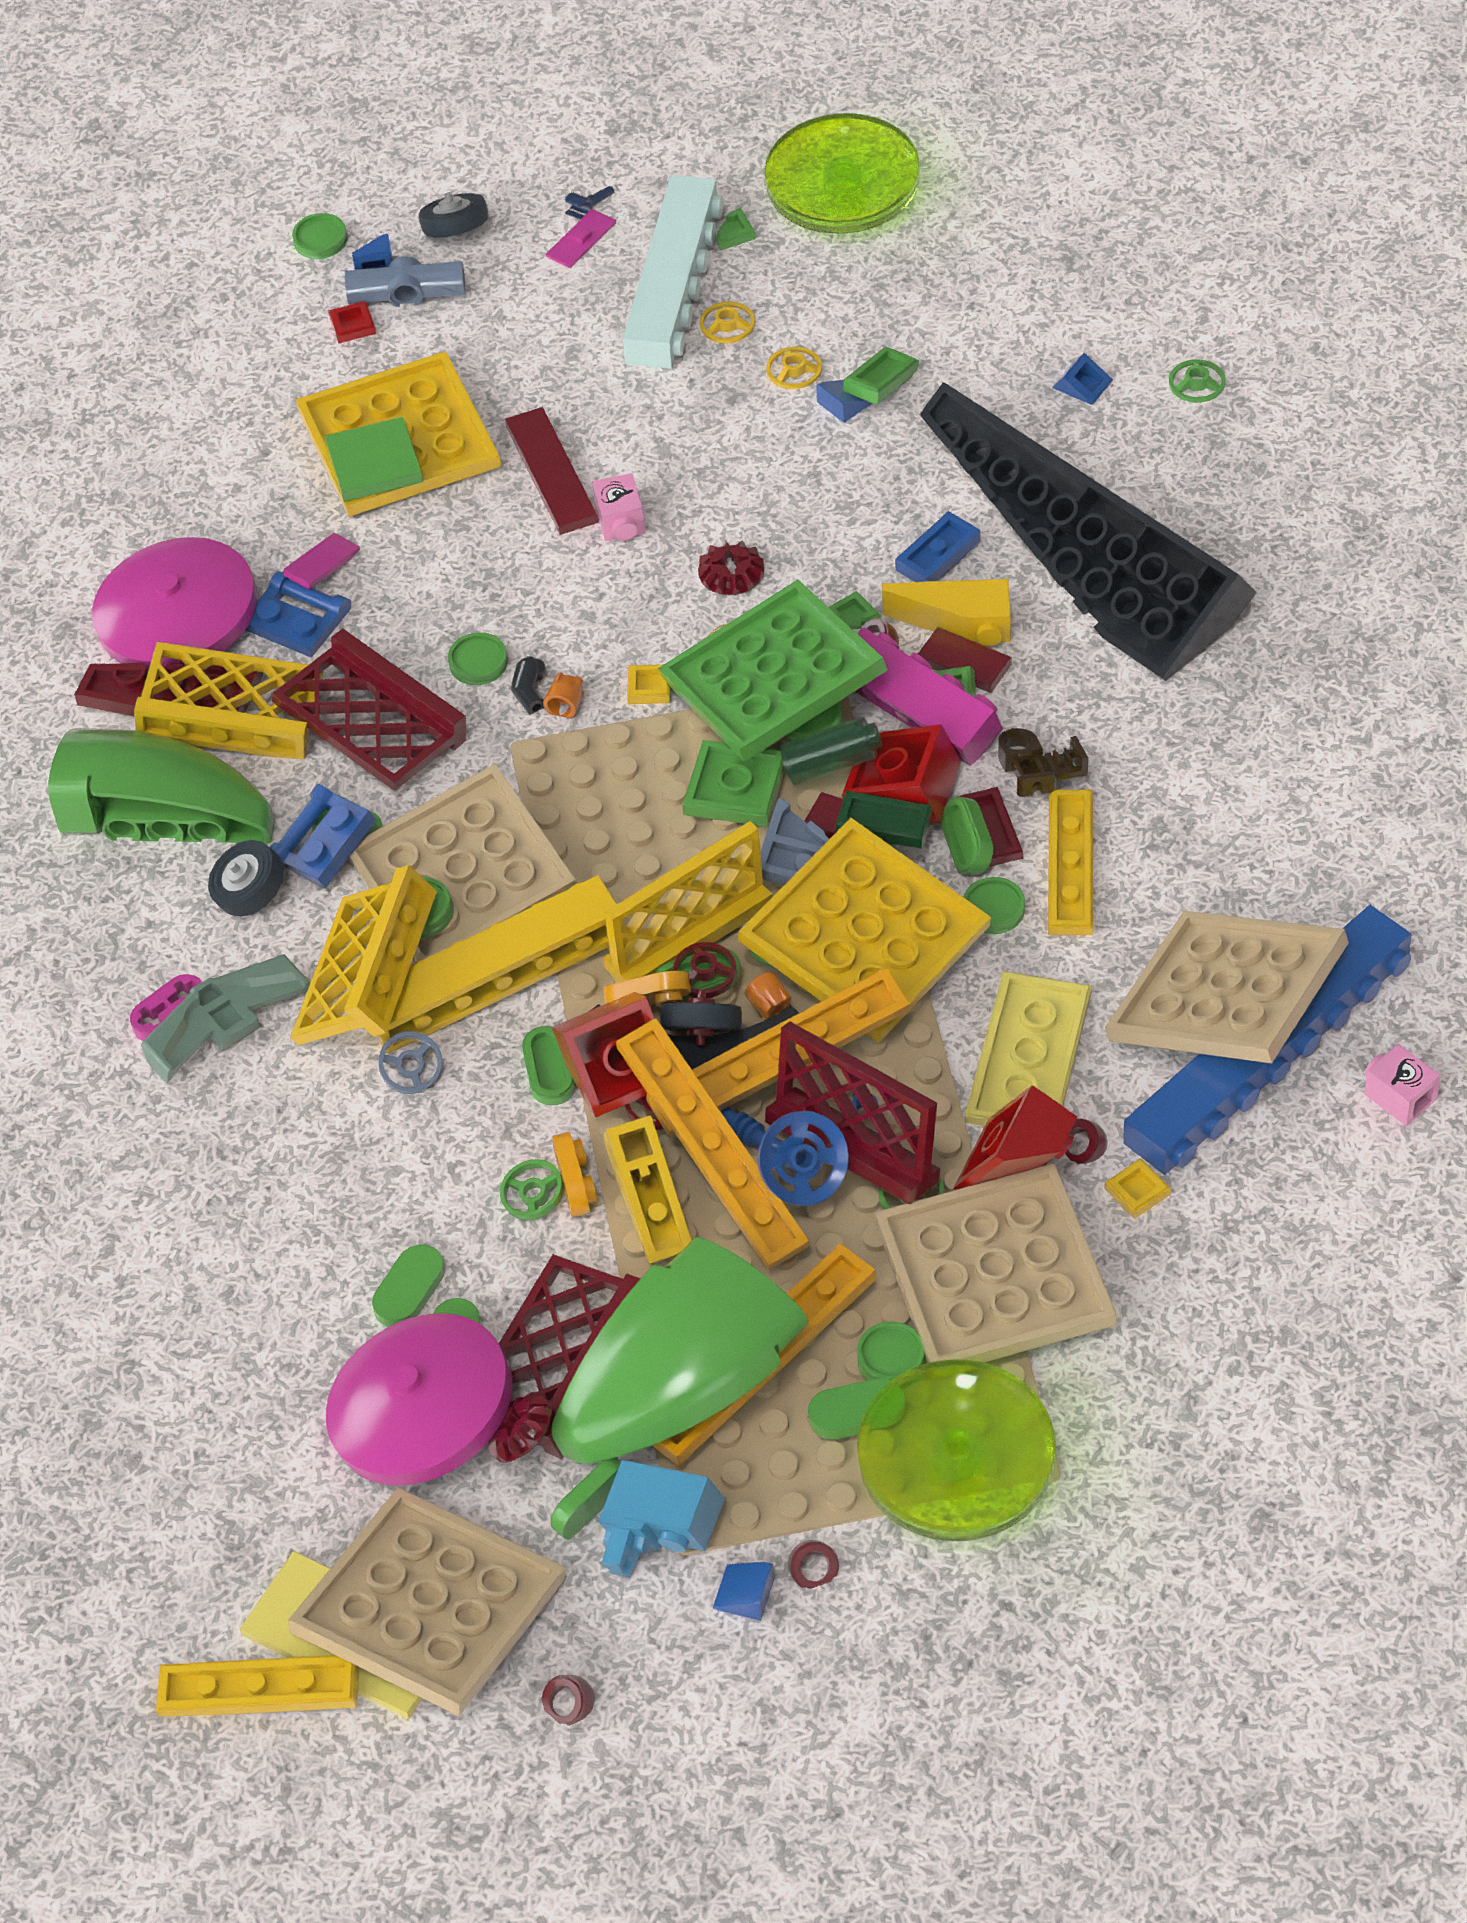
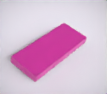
[545,209,617,268]
[283,532,360,590]

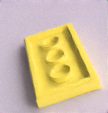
[965,971,1092,1126]
[240,1551,423,1719]

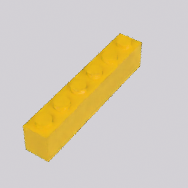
[377,875,625,1053]

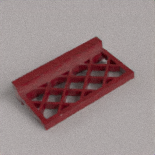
[271,628,466,791]
[765,1021,940,1205]
[499,1254,641,1460]

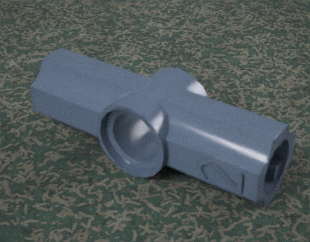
[345,256,465,307]

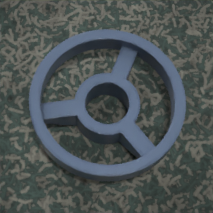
[378,1031,442,1094]

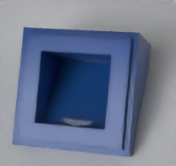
[1052,353,1113,405]
[816,380,873,423]
[713,1562,775,1621]

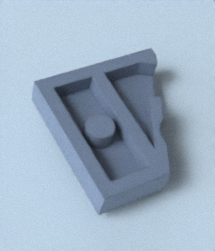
[760,798,829,885]

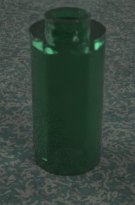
[780,717,882,785]

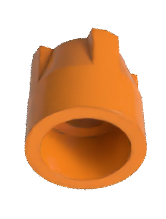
[543,672,584,718]
[744,972,792,1020]

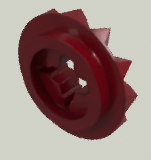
[698,539,764,595]
[488,1392,552,1463]

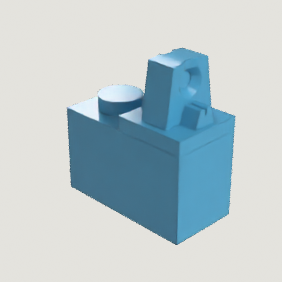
[598,1460,725,1578]

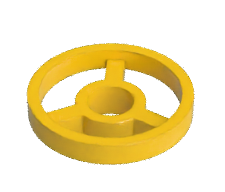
[700,301,755,343]
[766,346,822,389]

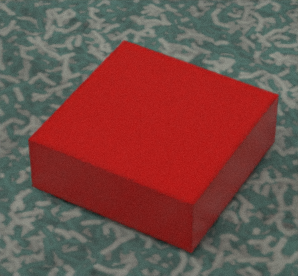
[328,301,376,344]

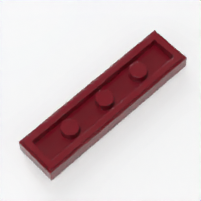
[505,407,598,535]

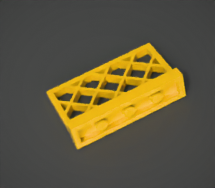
[134,642,323,759]
[603,821,773,982]
[290,865,437,1045]

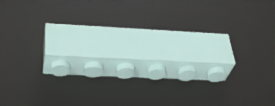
[622,175,724,369]

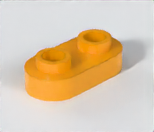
[603,971,691,1007]
[552,1132,597,1218]

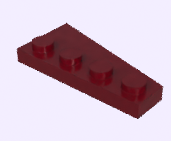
[74,663,263,716]

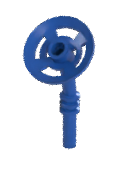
[720,1107,848,1205]

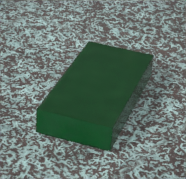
[836,791,932,849]

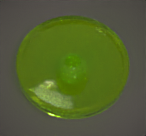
[765,113,920,234]
[857,1359,1056,1541]

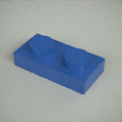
[895,511,981,582]

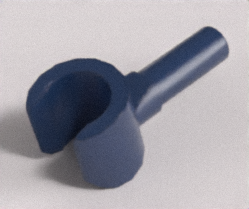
[565,186,615,219]

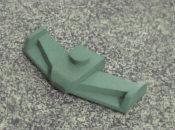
[141,954,311,1083]

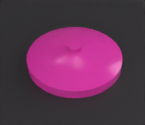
[92,537,258,669]
[326,1313,513,1486]

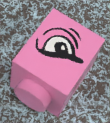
[592,473,645,541]
[1364,1044,1440,1126]

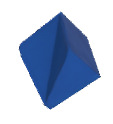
[352,233,393,270]

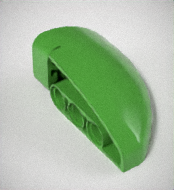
[48,728,275,843]
[552,1237,808,1464]

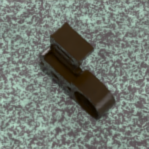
[998,728,1088,797]

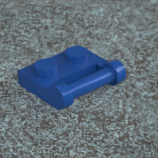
[245,571,351,658]
[270,784,377,888]

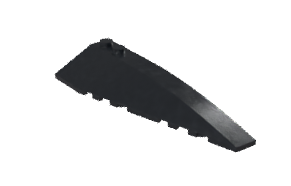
[919,382,1257,681]

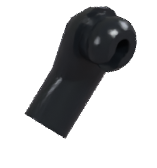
[510,656,546,715]

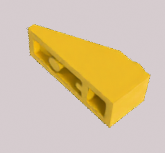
[882,579,1011,646]
[602,1115,692,1264]

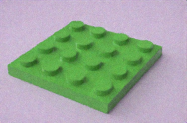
[658,579,888,762]

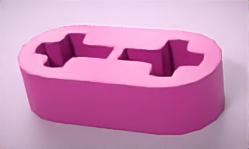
[130,974,202,1041]

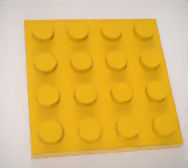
[295,351,501,517]
[738,818,991,1043]

